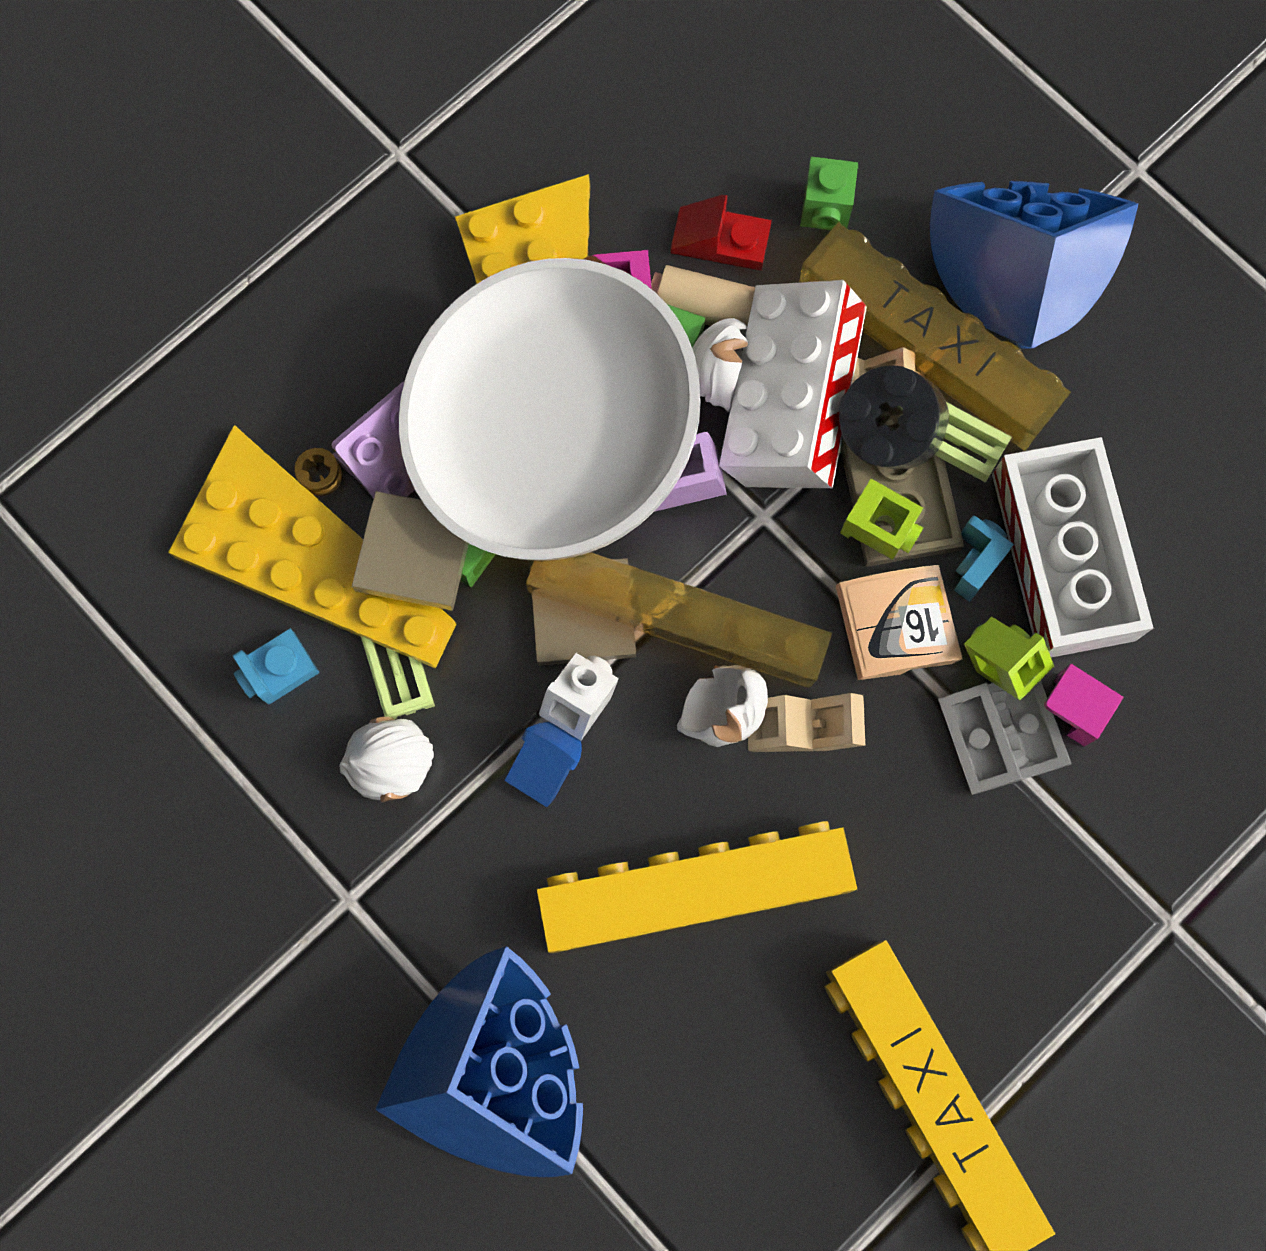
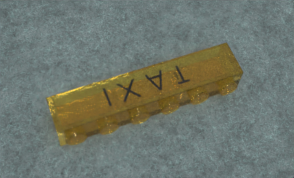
[799,222,1071,451]
[526,552,832,688]

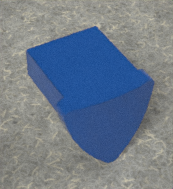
[505,722,582,807]

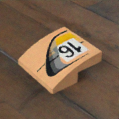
[835,565,962,680]

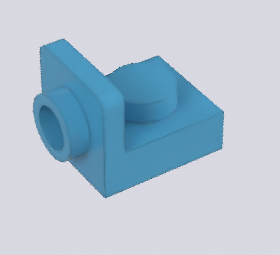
[954,516,1014,602]
[233,628,320,704]

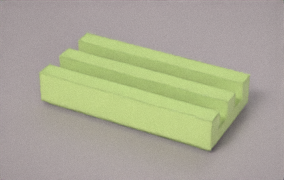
[935,402,1011,482]
[361,636,435,719]

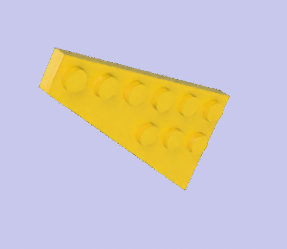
[455,174,590,284]
[168,425,456,669]

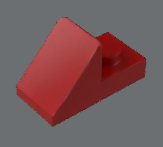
[671,195,772,271]

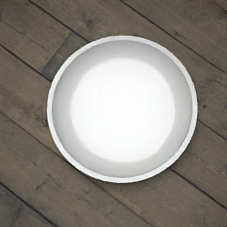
[399,258,700,561]

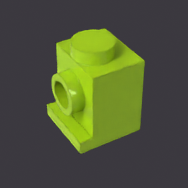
[840,479,923,560]
[964,617,1054,701]

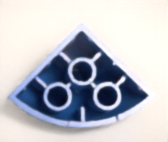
[930,181,1138,349]
[375,946,583,1177]

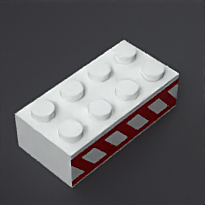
[719,280,867,488]
[992,437,1153,657]

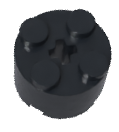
[839,365,949,470]

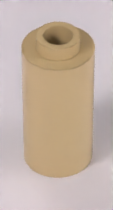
[651,265,755,326]

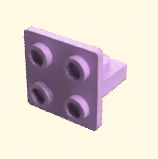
[332,382,415,499]

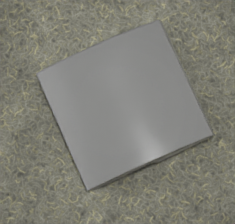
[938,680,1071,795]

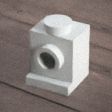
[539,653,619,741]

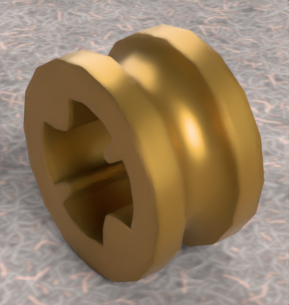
[295,448,342,496]

